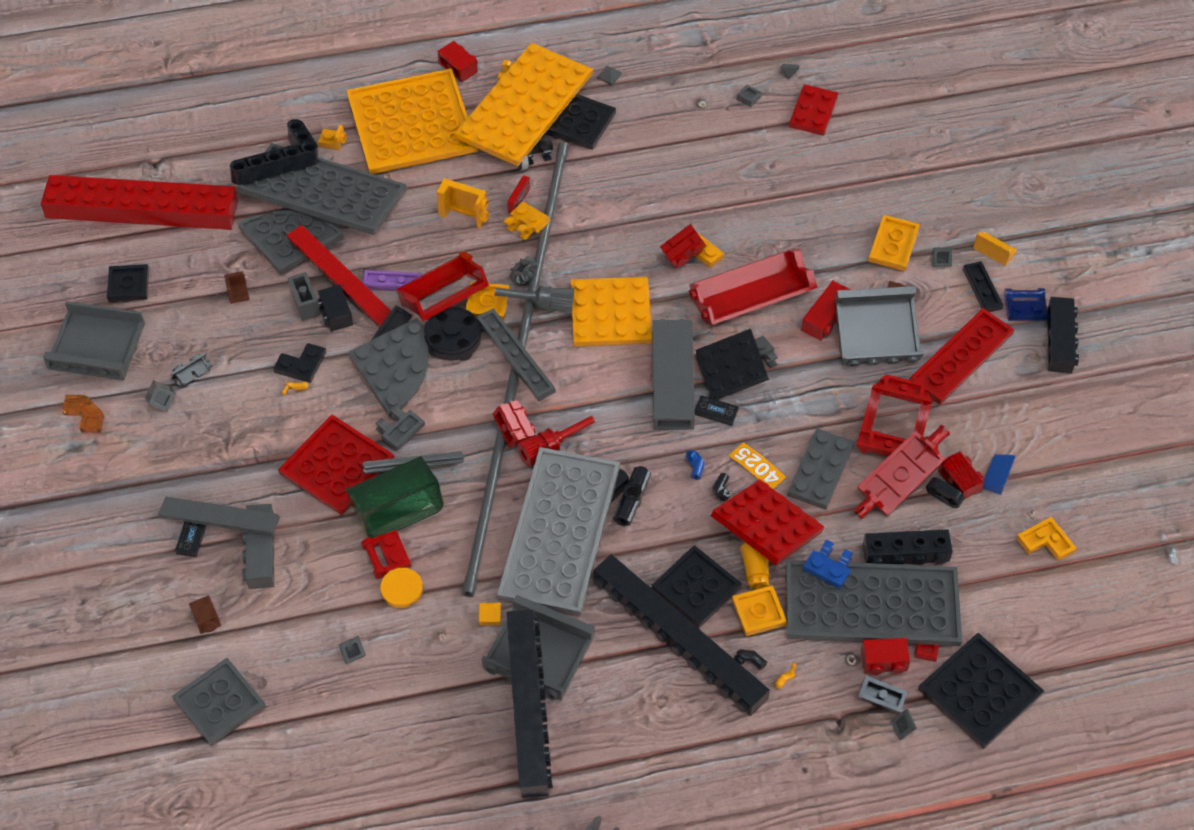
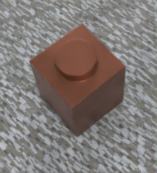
[189,595,221,634]

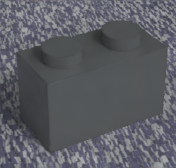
[288,272,321,321]

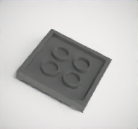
[172,658,266,746]

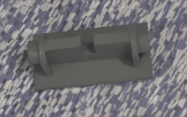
[171,353,213,387]

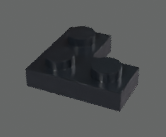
[273,343,326,383]

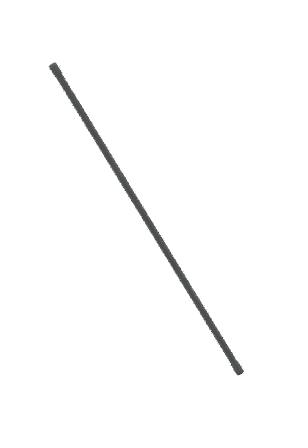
[462,142,569,597]

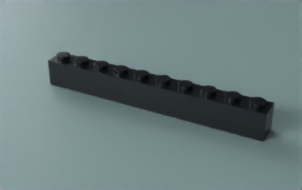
[593,554,770,716]

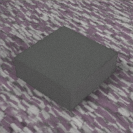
[736,85,762,107]

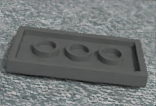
[787,428,855,510]

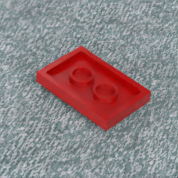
[789,84,839,136]

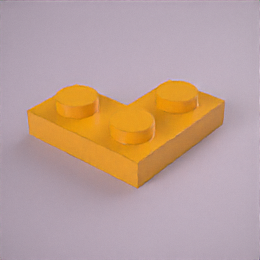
[1016,517,1077,561]

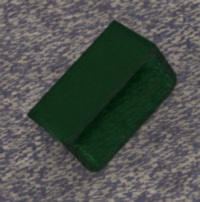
[346,456,444,538]

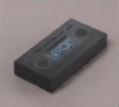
[695,395,739,426]
[175,522,207,557]

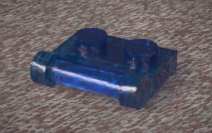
[1004,288,1048,321]

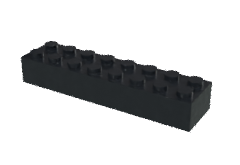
[506,609,553,798]

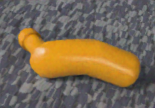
[281,382,309,395]
[774,663,797,689]

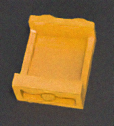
[436,178,489,228]

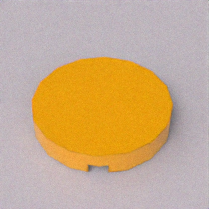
[380,568,423,608]

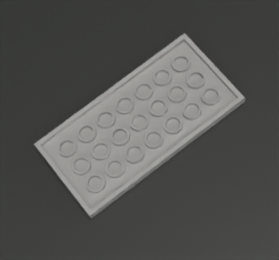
[497,447,620,615]

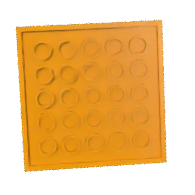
[346,68,478,174]

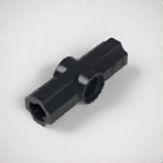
[613,466,651,527]

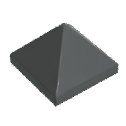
[781,64,799,79]
[597,66,622,85]
[932,247,953,267]
[338,636,366,664]
[891,709,917,740]

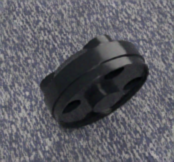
[424,307,481,361]

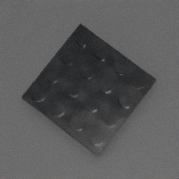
[918,633,1044,749]

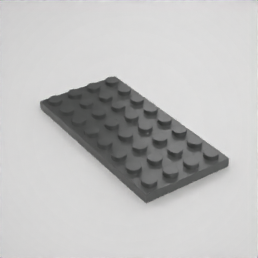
[237,143,406,235]
[786,560,962,646]

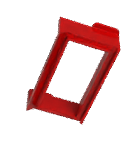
[396,252,489,321]

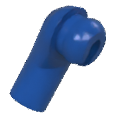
[686,450,705,480]

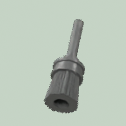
[494,285,574,314]

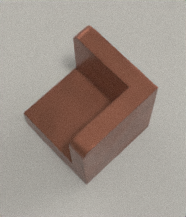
[224,271,250,304]

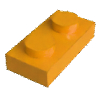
[694,232,724,268]

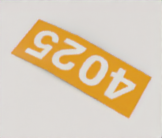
[728,442,786,489]

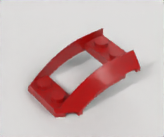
[856,374,933,456]

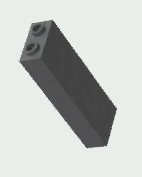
[652,319,695,430]

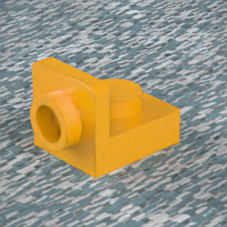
[318,125,347,151]

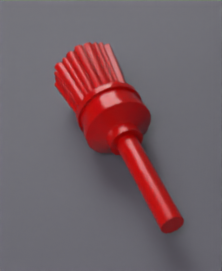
[517,416,595,467]

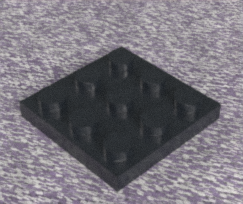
[546,94,616,150]
[695,328,769,400]
[651,545,742,628]

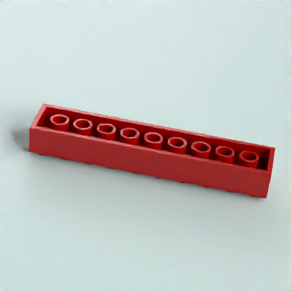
[40,175,238,230]

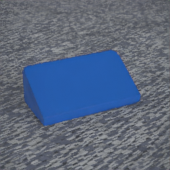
[983,454,1016,495]

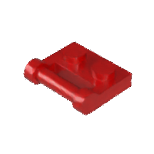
[361,530,412,579]

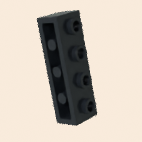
[863,529,953,565]

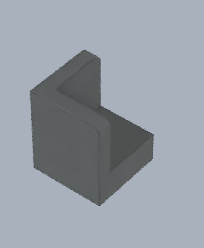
[145,380,176,411]

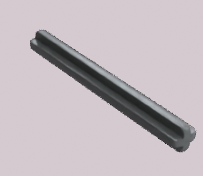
[362,451,464,474]

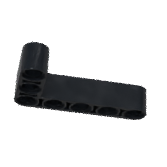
[230,119,318,185]

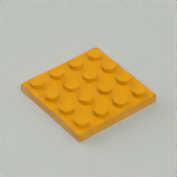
[571,277,652,346]

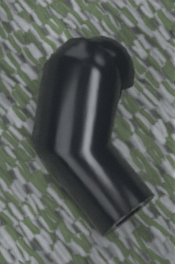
[713,473,731,501]

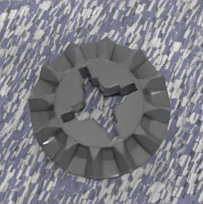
[509,256,538,284]

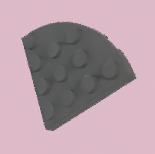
[237,210,344,275]
[348,318,429,417]

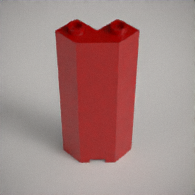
[689,248,818,325]

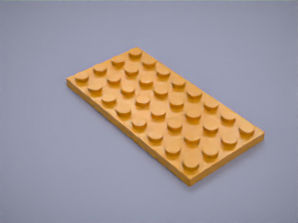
[455,42,593,166]

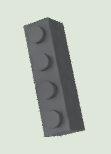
[242,504,275,589]

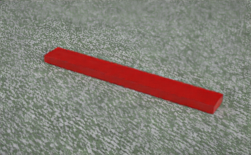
[287,225,391,328]

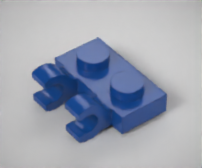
[803,539,853,589]

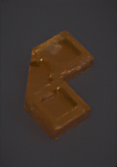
[62,395,104,433]

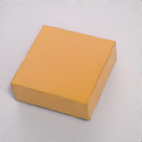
[479,603,501,626]

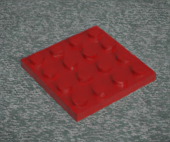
[278,414,395,515]
[711,479,824,565]

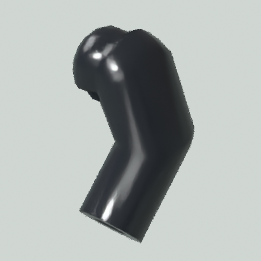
[734,649,768,670]

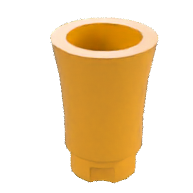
[740,543,770,590]

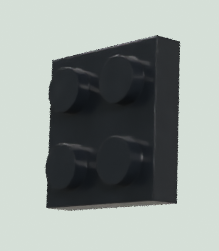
[107,264,149,302]

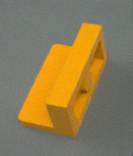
[973,232,1017,266]

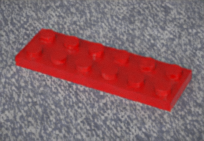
[909,308,1014,405]

